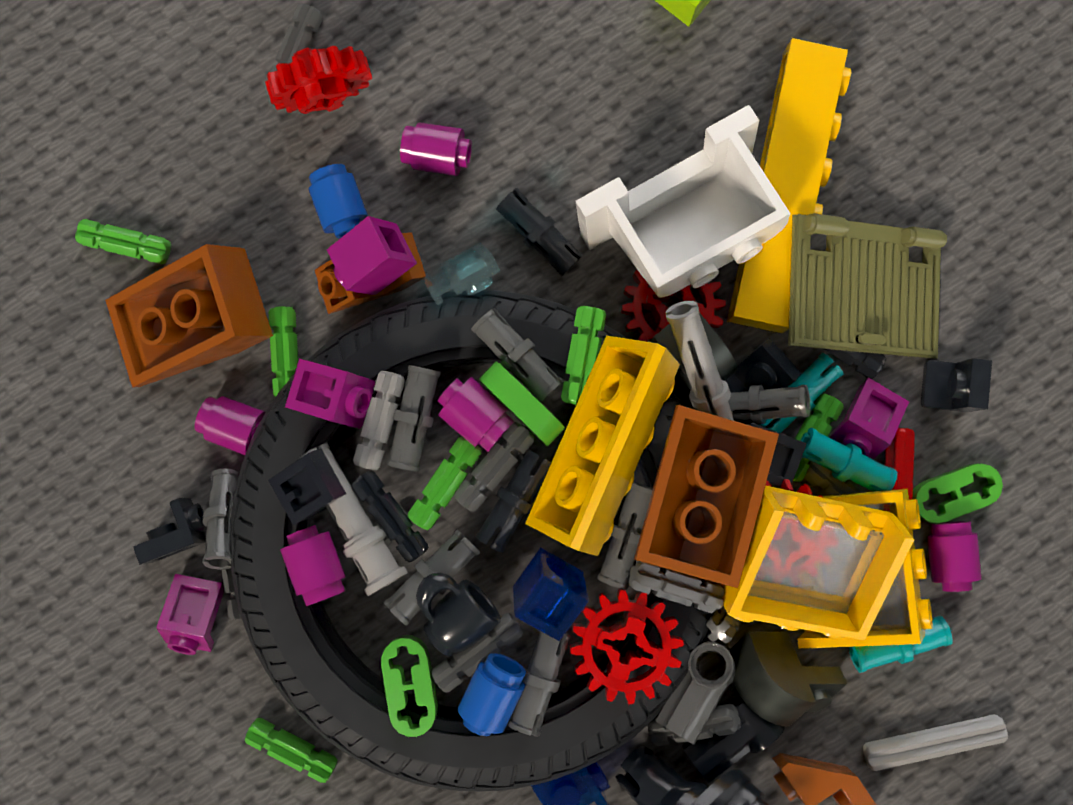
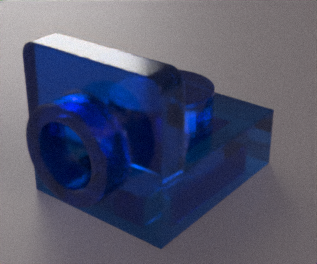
[532,762,611,805]

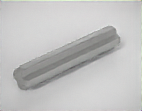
[863,714,1008,771]

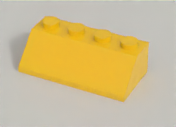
[525,335,680,556]

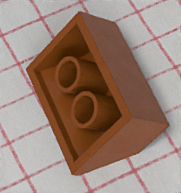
[634,405,779,588]

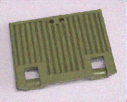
[788,213,947,359]

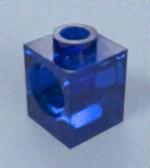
[513,547,589,641]

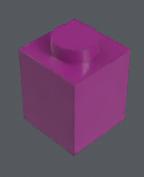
[327,216,417,295]

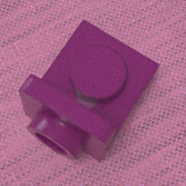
[285,358,375,429]
[830,377,909,459]
[156,574,224,655]

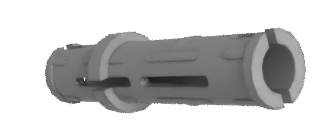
[666,301,734,421]

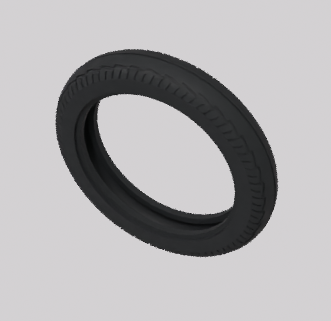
[230,290,718,792]

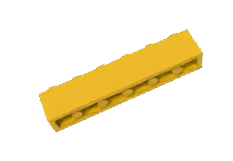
[727,38,851,333]

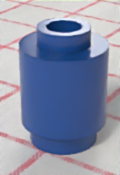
[308,164,368,238]
[458,653,526,736]

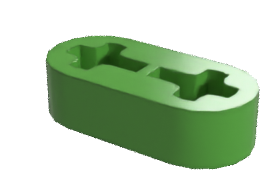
[478,361,565,446]
[913,463,1003,524]
[381,635,438,737]

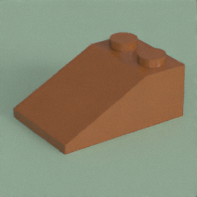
[105,244,273,388]

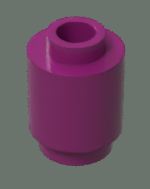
[400,122,472,176]
[437,377,515,452]
[194,396,266,455]
[927,521,982,592]
[280,525,346,606]

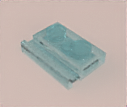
[423,243,501,306]

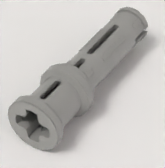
[298,443,408,596]

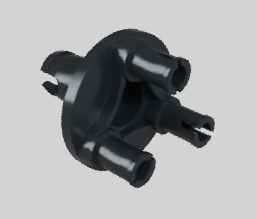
[615,746,768,805]

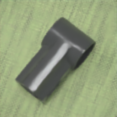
[656,642,736,745]

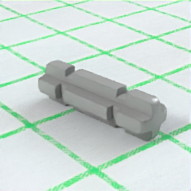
[353,371,405,470]

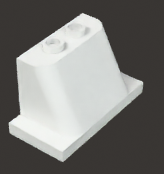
[576,105,791,298]

